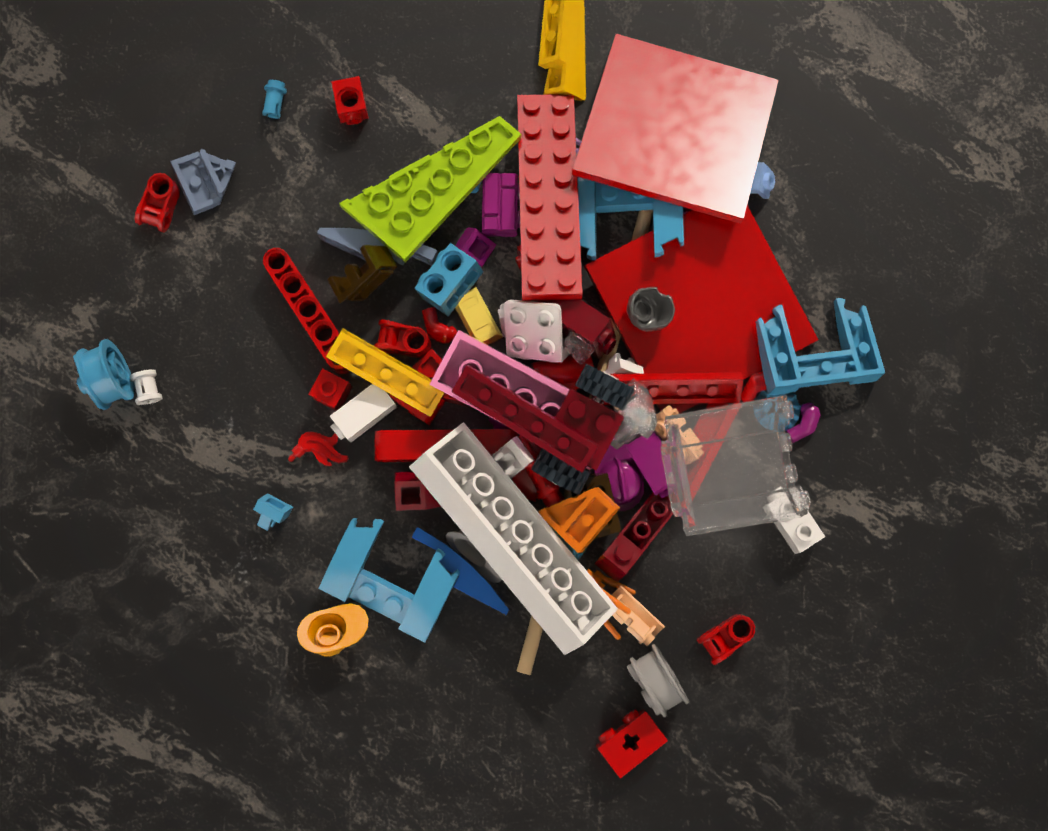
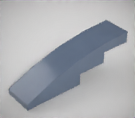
[317,228,438,266]

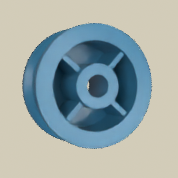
[73,339,135,410]

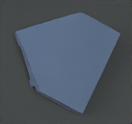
[170,149,236,215]

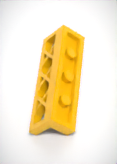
[326,328,444,416]

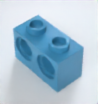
[415,243,483,316]

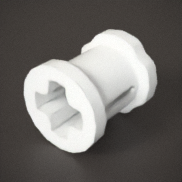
[129,370,163,405]

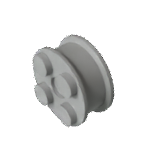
[627,644,689,717]

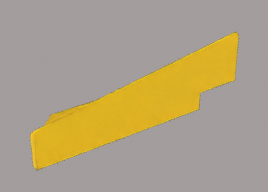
[538,0,586,101]

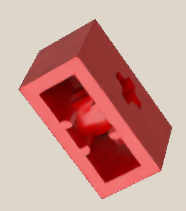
[596,709,668,778]

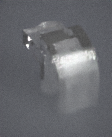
[610,378,657,450]

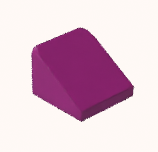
[455,227,496,268]

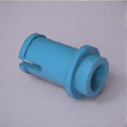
[262,80,287,119]

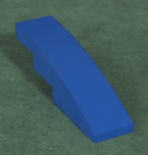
[412,527,509,615]

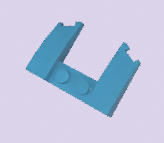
[577,177,684,260]
[756,298,885,395]
[318,518,460,643]

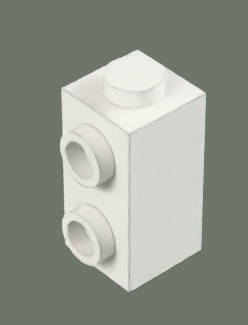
[330,384,397,442]
[762,486,825,554]

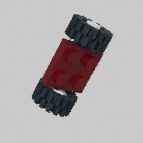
[531,364,635,494]

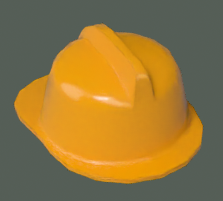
[297,603,369,656]

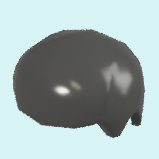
[626,287,675,332]

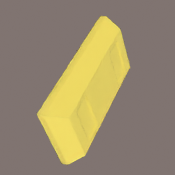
[455,287,503,345]

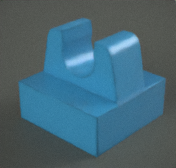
[253,493,293,531]

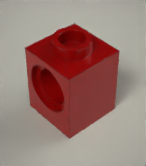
[331,76,369,125]
[309,368,353,411]

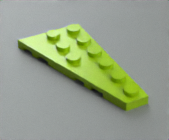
[339,116,521,263]

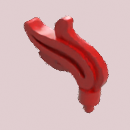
[288,432,349,467]

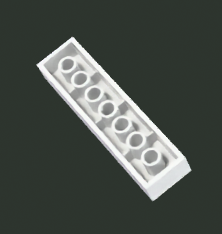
[409,422,618,655]

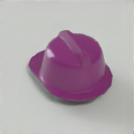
[594,441,644,511]

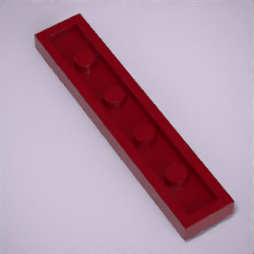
[451,365,600,473]

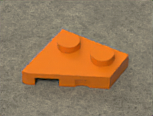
[538,487,620,553]

